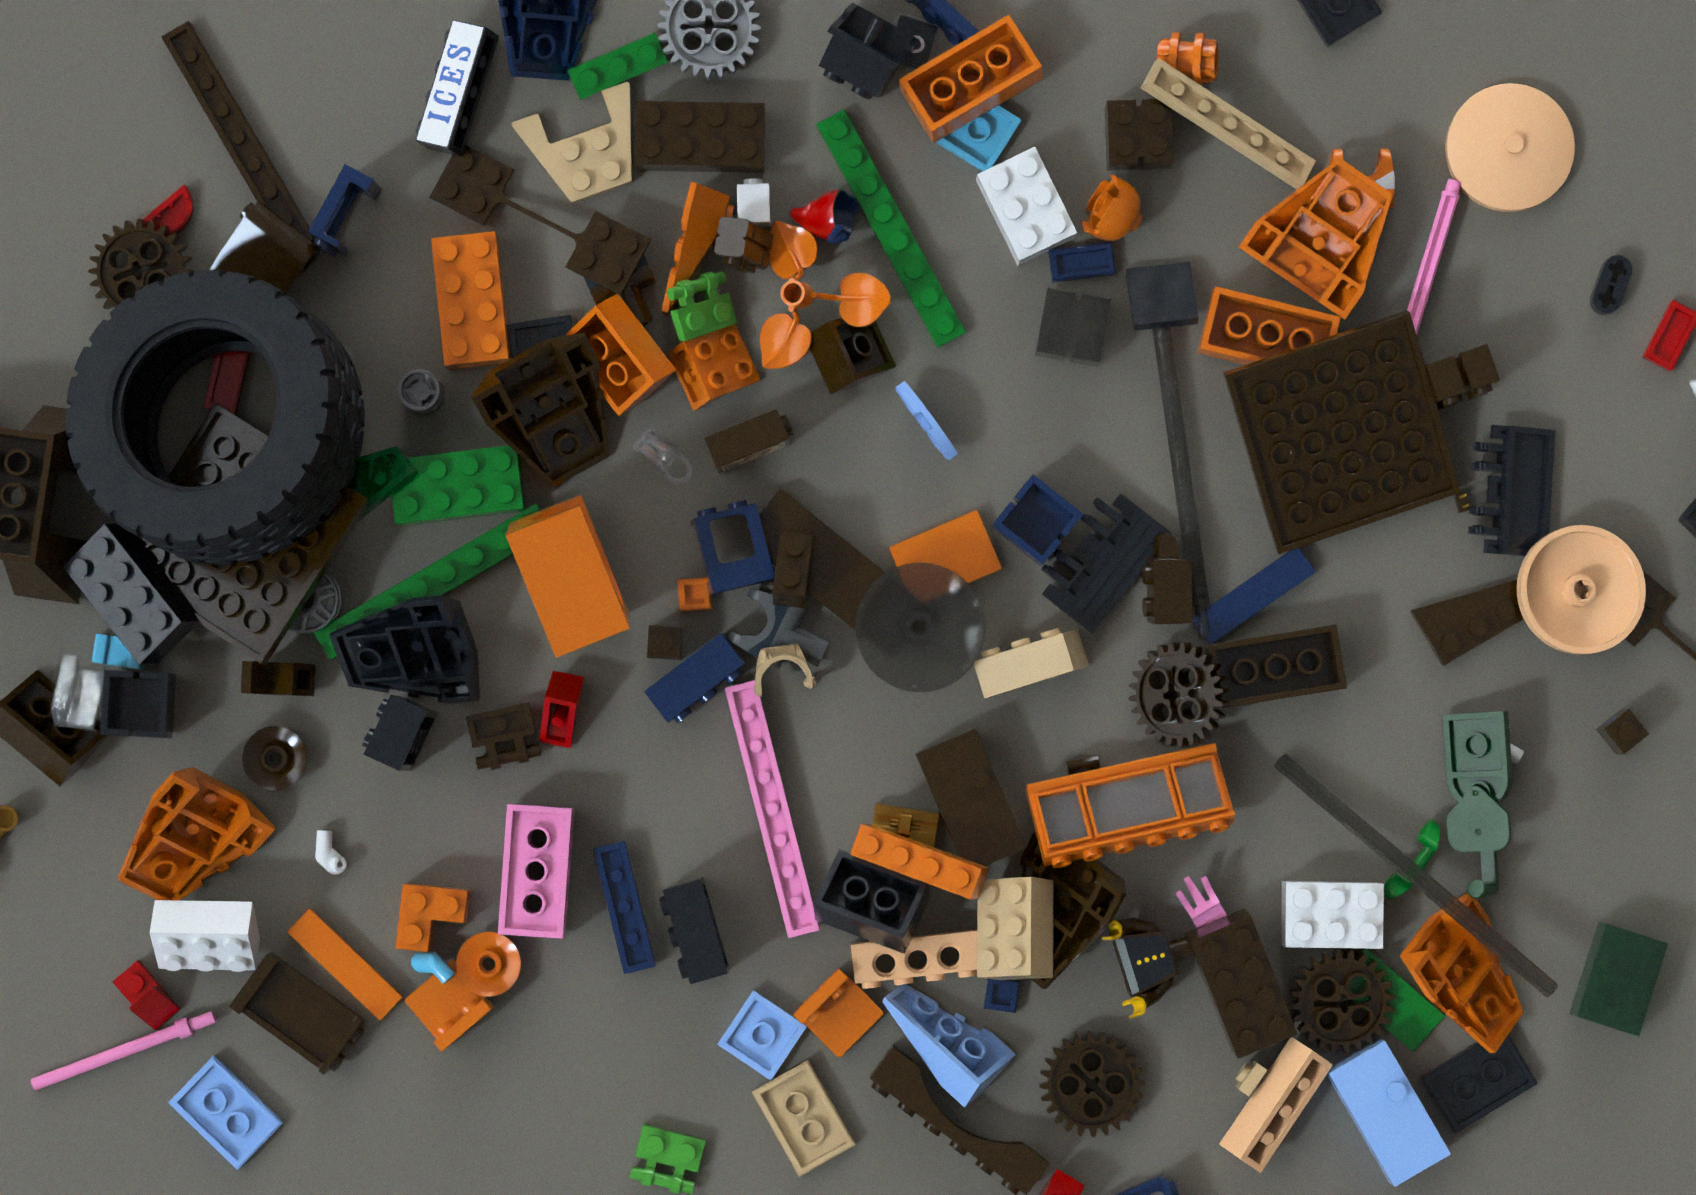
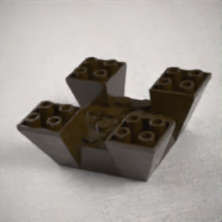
[0,405,87,604]

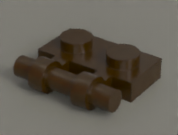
[466,702,541,770]

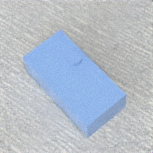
[1327,1038,1451,1187]

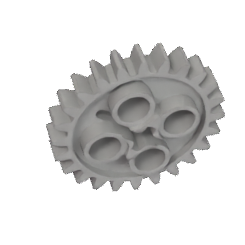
[657,0,761,81]

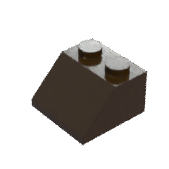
[810,318,896,394]

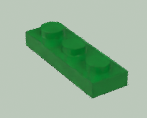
[567,32,668,100]

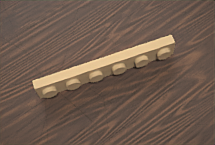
[1141,59,1316,190]

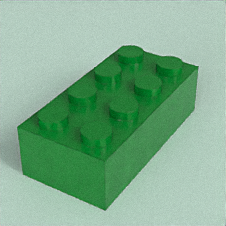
[392,445,527,527]

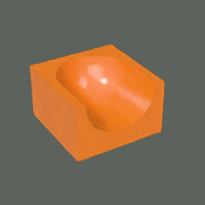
[506,495,630,658]

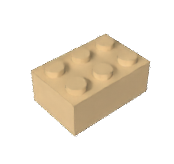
[977,877,1053,980]

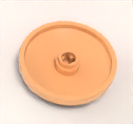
[1445,83,1575,212]
[1517,525,1646,655]

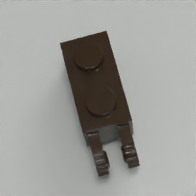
[1142,532,1192,624]

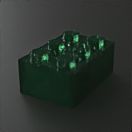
[1569,922,1668,1037]

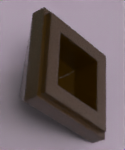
[1067,755,1100,775]

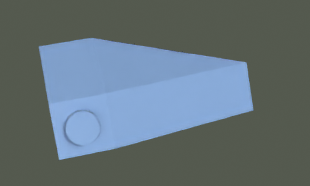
[882,984,1016,1108]

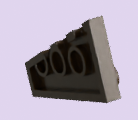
[1410,580,1524,666]

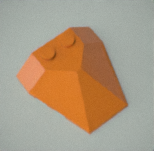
[1239,158,1393,320]
[118,767,275,900]
[1400,893,1524,1054]

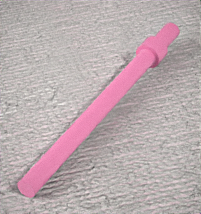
[31,1011,217,1091]

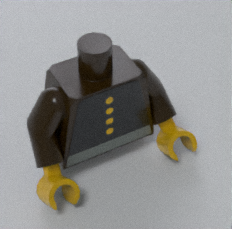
[1102,917,1192,1019]

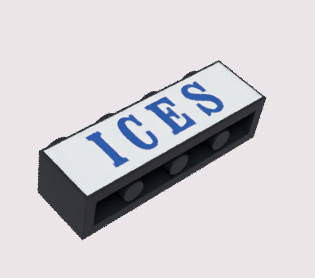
[415,19,499,157]

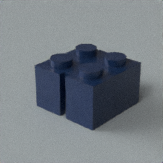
[991,474,1083,566]

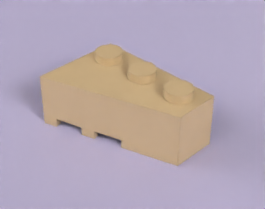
[973,628,1089,698]

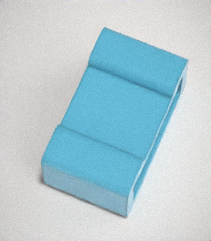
[91,633,146,670]

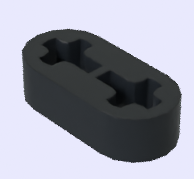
[1590,255,1632,315]

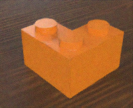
[395,883,471,952]

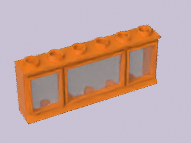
[1026,743,1235,868]

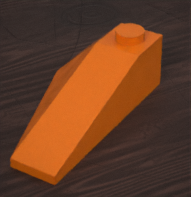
[661,182,735,316]

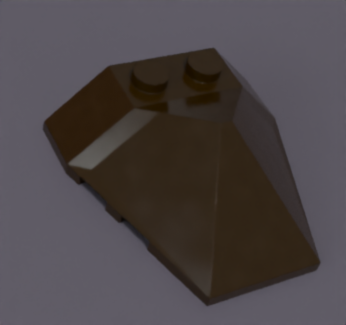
[471,333,610,487]
[1020,831,1127,989]

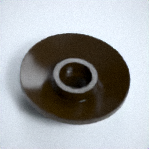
[242,726,307,791]

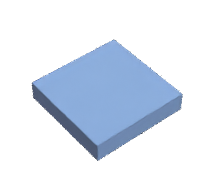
[717,990,807,1080]

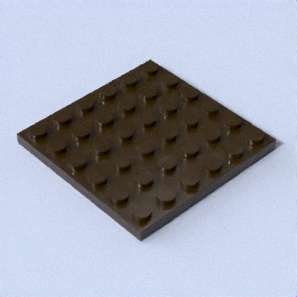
[1223,310,1461,554]
[134,403,371,665]

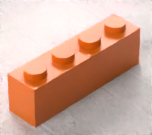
[850,823,989,900]

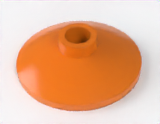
[456,932,521,997]

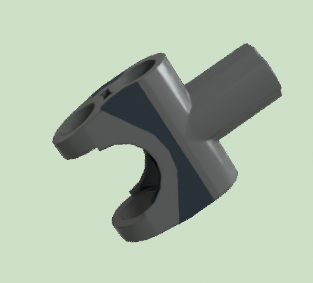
[727,588,830,669]

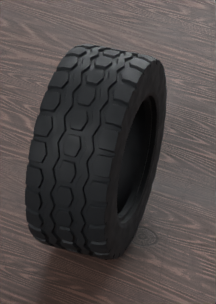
[65,270,365,565]

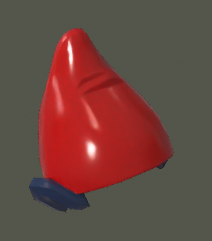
[790,190,860,244]

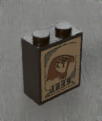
[705,409,793,473]

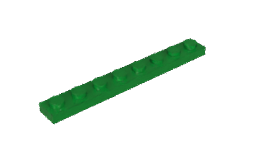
[816,109,966,349]
[313,504,540,660]

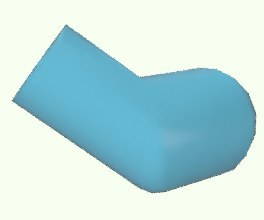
[411,952,455,985]

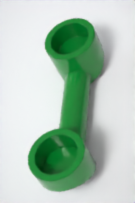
[1384,819,1440,899]

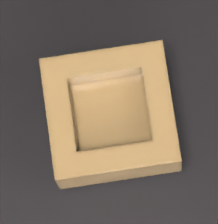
[1235,1060,1268,1097]

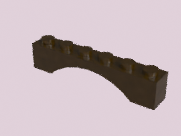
[869,1045,1049,1195]

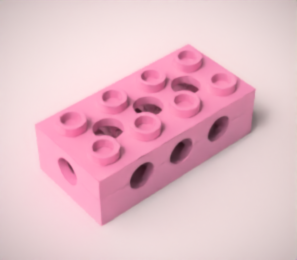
[498,804,575,939]

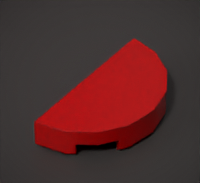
[143,184,194,236]

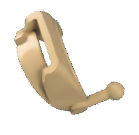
[753,644,816,697]

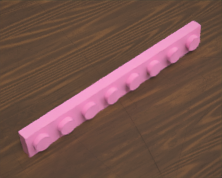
[725,680,820,938]

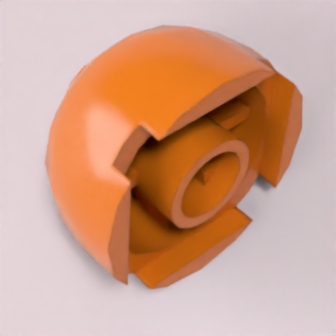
[1082,174,1142,241]

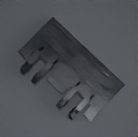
[1468,425,1555,557]
[1041,493,1171,634]

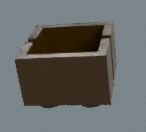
[1105,99,1174,171]
[1425,344,1500,410]

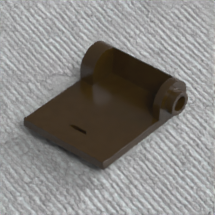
[209,201,321,294]

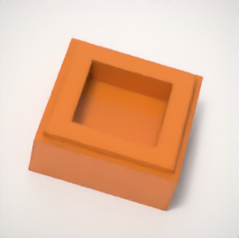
[678,577,712,612]

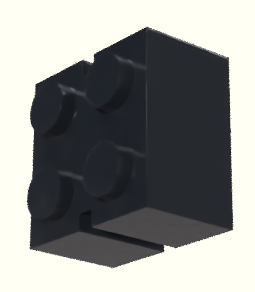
[100,670,176,738]

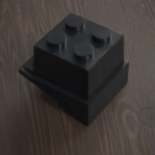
[818,2,920,99]

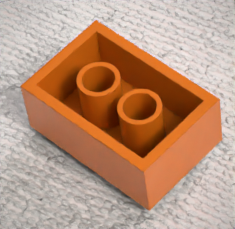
[564,294,676,416]

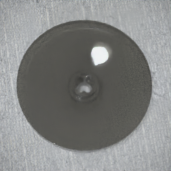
[855,562,985,692]

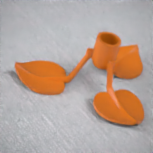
[760,221,892,369]

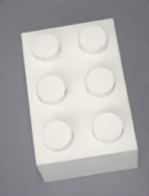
[976,147,1077,266]
[1281,881,1384,949]
[149,900,260,972]

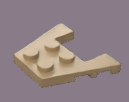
[511,82,632,204]

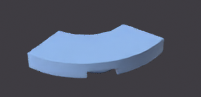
[895,381,958,460]

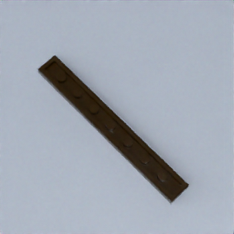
[161,21,315,243]

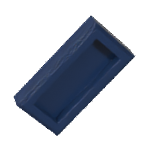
[1048,242,1116,283]

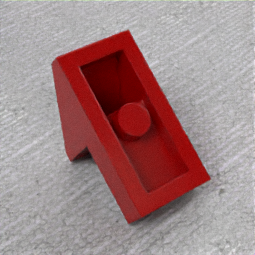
[112,960,181,1030]

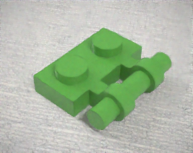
[667,271,737,342]
[629,1124,706,1194]

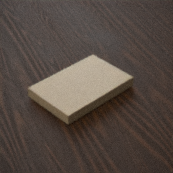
[752,1059,856,1177]

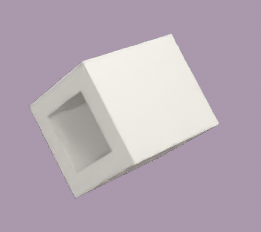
[737,179,771,227]

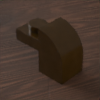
[241,661,315,696]

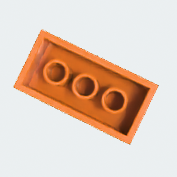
[899,14,1043,144]
[431,231,512,370]
[1196,286,1341,365]

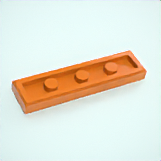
[287,908,404,1021]

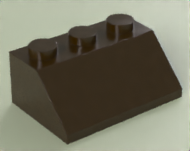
[0,670,108,786]

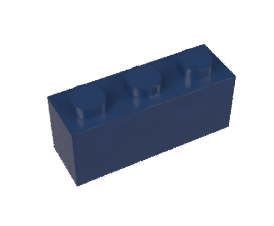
[644,633,745,724]

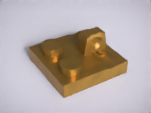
[873,804,939,847]

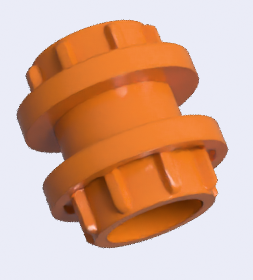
[1157,32,1219,87]

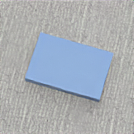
[168,1055,284,1170]

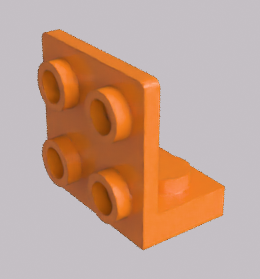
[667,324,760,411]
[405,959,495,1052]
[793,967,883,1057]

